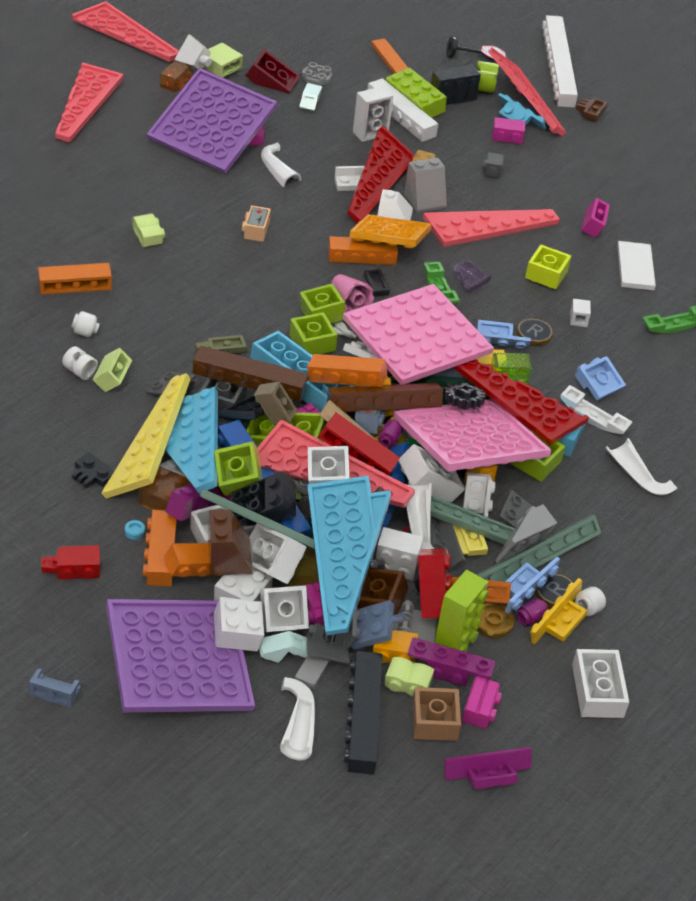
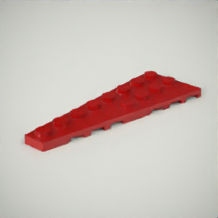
[347,125,415,224]
[452,359,589,445]

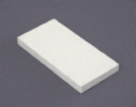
[617,241,656,290]

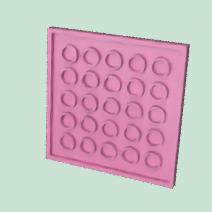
[343,284,494,384]
[394,399,551,472]

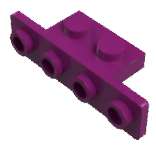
[407,637,495,687]
[444,747,532,789]

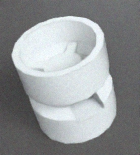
[62,346,98,380]

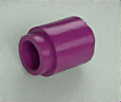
[378,420,402,448]
[517,598,548,626]

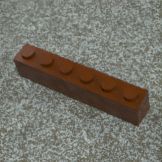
[192,345,308,402]
[327,383,443,412]

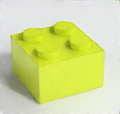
[525,244,572,289]

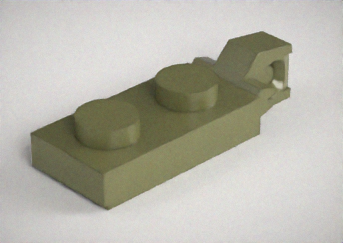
[195,335,247,353]

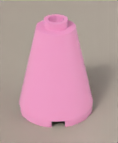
[332,274,374,312]

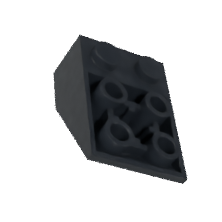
[231,471,296,526]

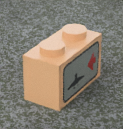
[242,205,271,242]

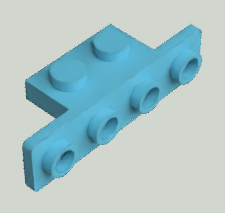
[498,93,546,130]

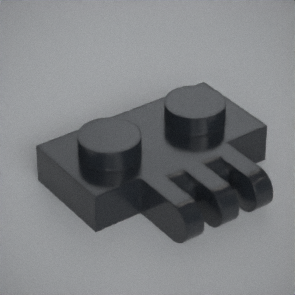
[72,452,115,488]

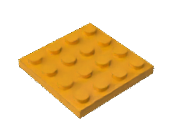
[350,214,432,248]

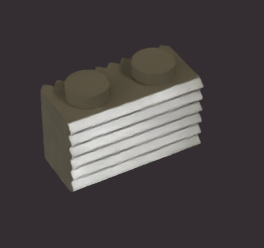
[254,382,297,424]

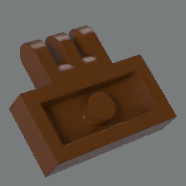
[576,98,608,121]

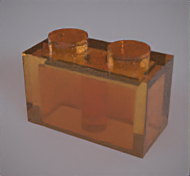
[160,60,192,92]

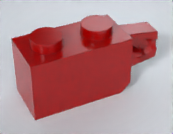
[41,545,100,579]

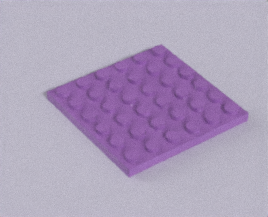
[147,68,278,174]
[106,599,255,712]

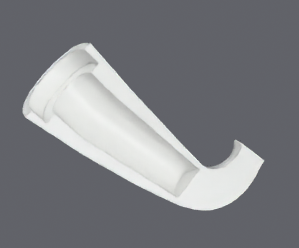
[261,142,301,187]
[605,438,677,496]
[406,483,448,554]
[280,677,315,761]

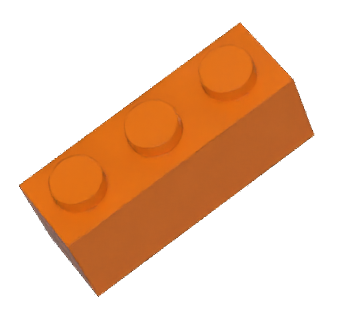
[164,543,223,577]

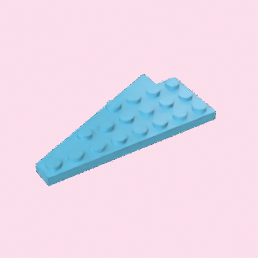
[165,387,218,493]
[307,476,391,635]

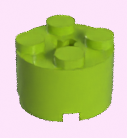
[477,61,499,93]

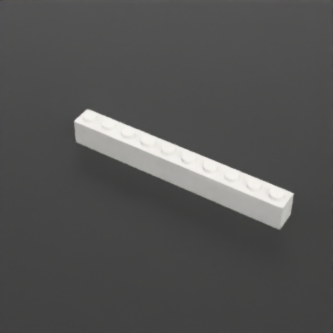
[542,15,578,107]

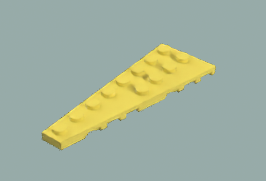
[102,373,191,499]

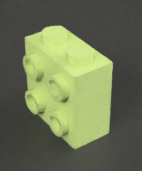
[203,43,243,78]

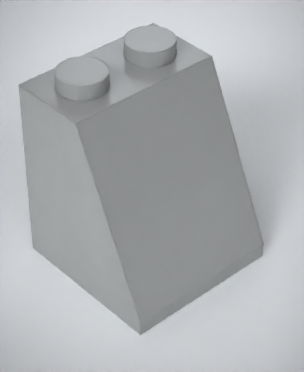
[404,158,447,213]

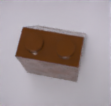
[208,509,253,575]

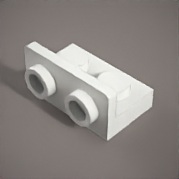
[334,166,364,191]
[463,473,495,518]

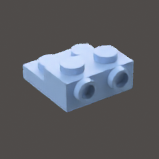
[575,356,626,401]

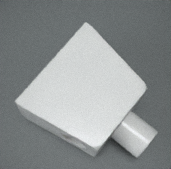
[175,35,212,70]

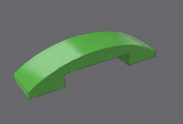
[423,262,460,303]
[642,306,696,333]

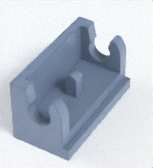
[29,668,81,708]

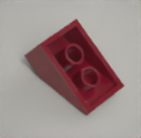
[245,49,301,94]

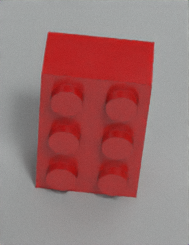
[418,548,452,618]

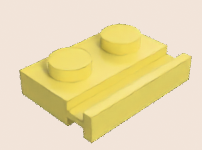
[453,525,488,556]

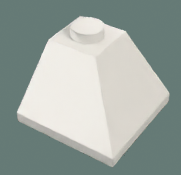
[377,189,413,220]

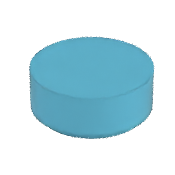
[125,520,145,540]

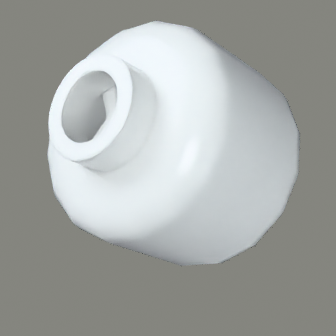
[71,311,99,338]
[575,587,606,616]

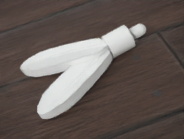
[332,321,356,338]

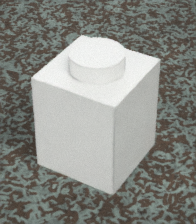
[570,299,591,327]

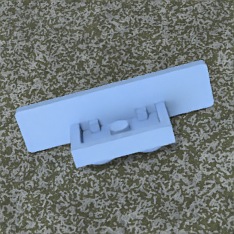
[477,320,531,349]
[505,557,560,614]

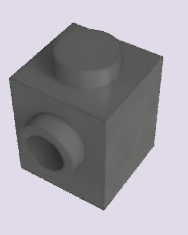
[482,152,504,179]

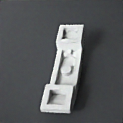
[560,385,632,434]

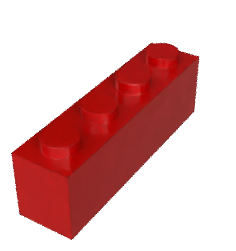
[318,412,400,475]

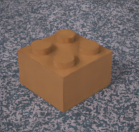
[412,687,461,741]

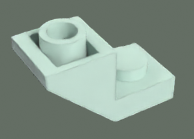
[299,83,322,112]
[259,631,308,663]

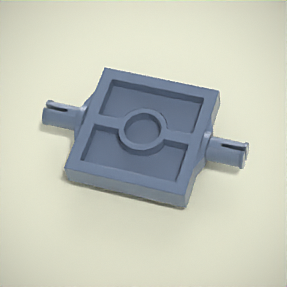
[351,600,406,650]

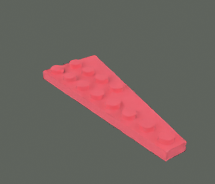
[72,1,179,62]
[488,47,566,136]
[55,63,124,142]
[423,209,560,247]
[257,420,415,508]

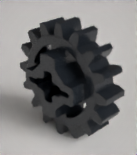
[444,383,486,410]

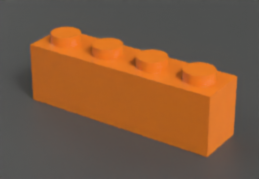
[328,236,398,265]
[38,263,112,294]
[307,354,387,387]
[143,510,177,586]

